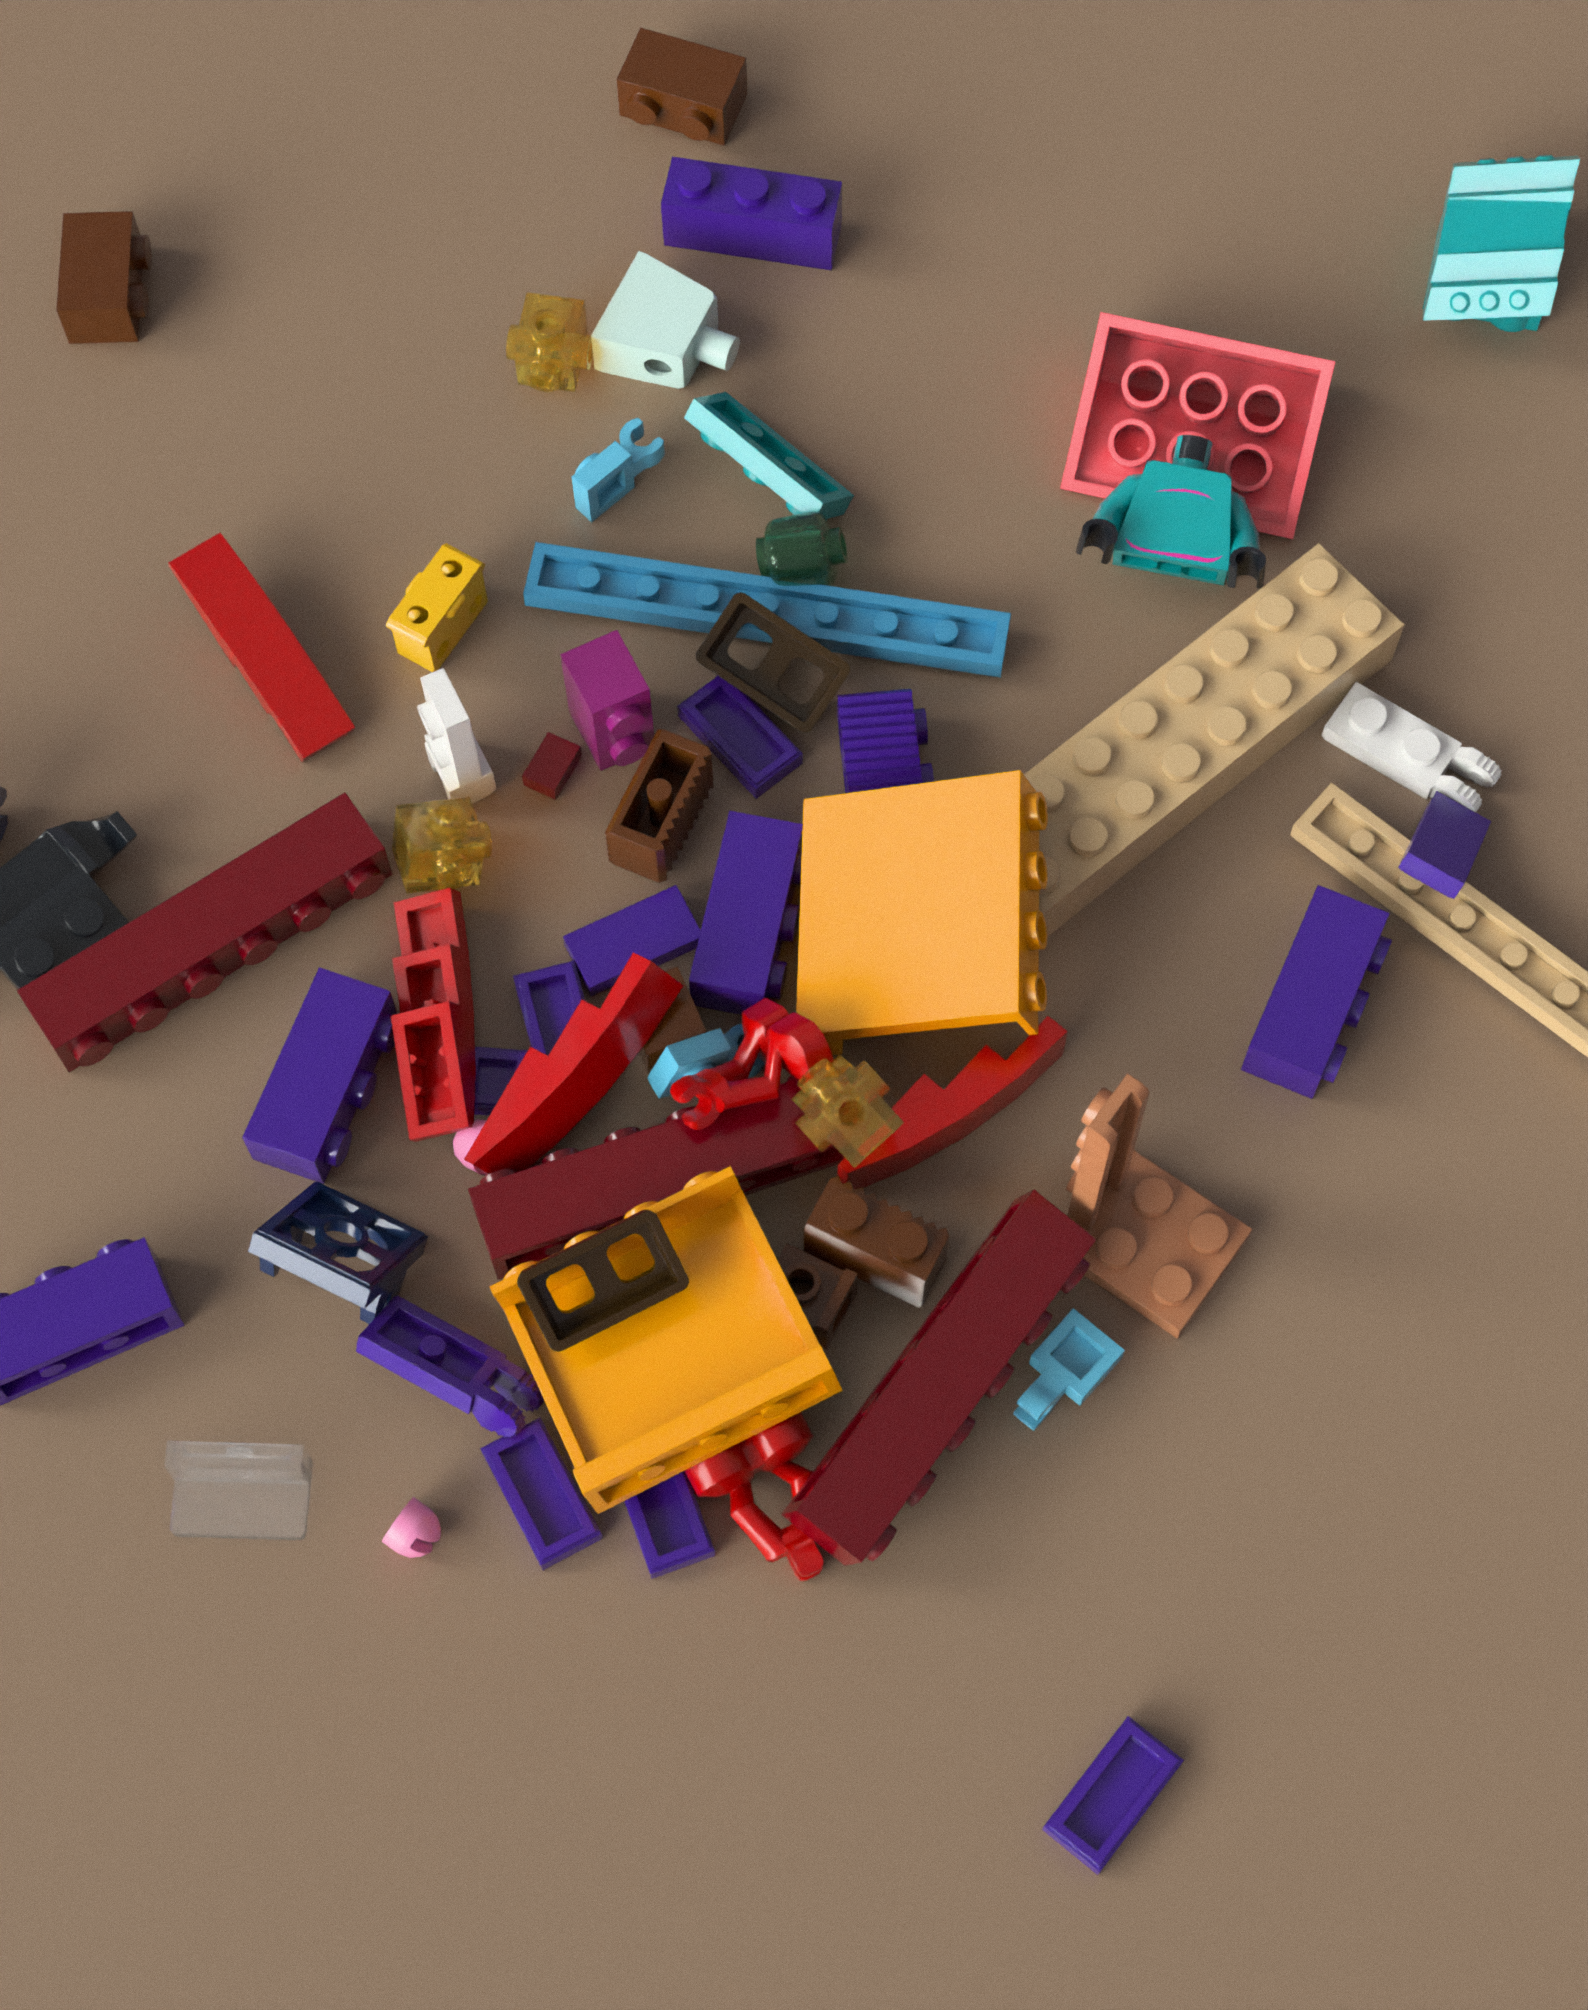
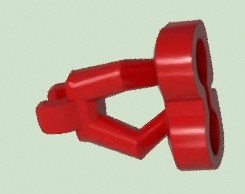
[670,998,835,1130]
[684,1412,824,1581]

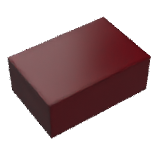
[522,732,582,800]

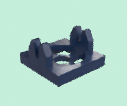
[248,1181,429,1324]

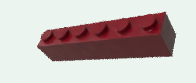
[17,792,393,1073]
[468,1064,867,1280]
[781,1189,1096,1566]

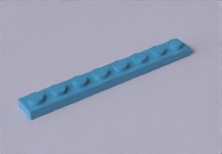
[523,542,1011,678]

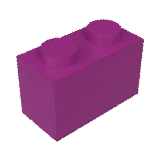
[560,630,654,771]

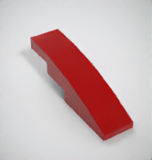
[168,532,355,762]
[391,887,476,1142]
[464,952,684,1174]
[837,1016,1068,1190]

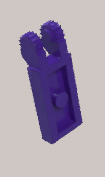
[356,1296,544,1439]

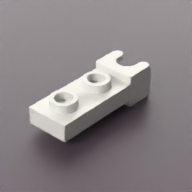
[417,668,497,808]

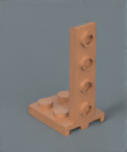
[1066,1073,1253,1339]

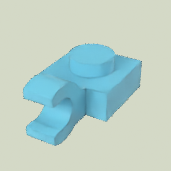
[571,418,665,523]
[647,1024,765,1099]
[1013,1308,1125,1431]

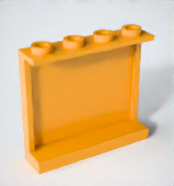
[796,770,1048,1055]
[489,1166,843,1514]

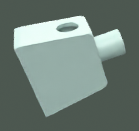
[591,251,740,389]

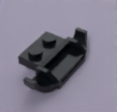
[0,811,137,990]

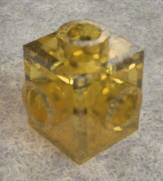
[506,292,593,392]
[392,797,492,894]
[791,1055,904,1168]

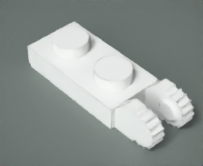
[1321,682,1502,812]

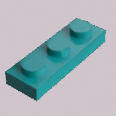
[684,392,854,523]

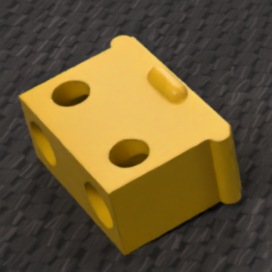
[386,543,488,672]

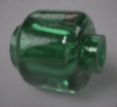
[756,511,848,586]

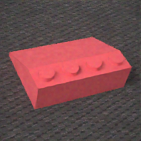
[1060,312,1335,540]

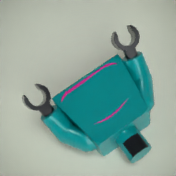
[1076,435,1266,588]

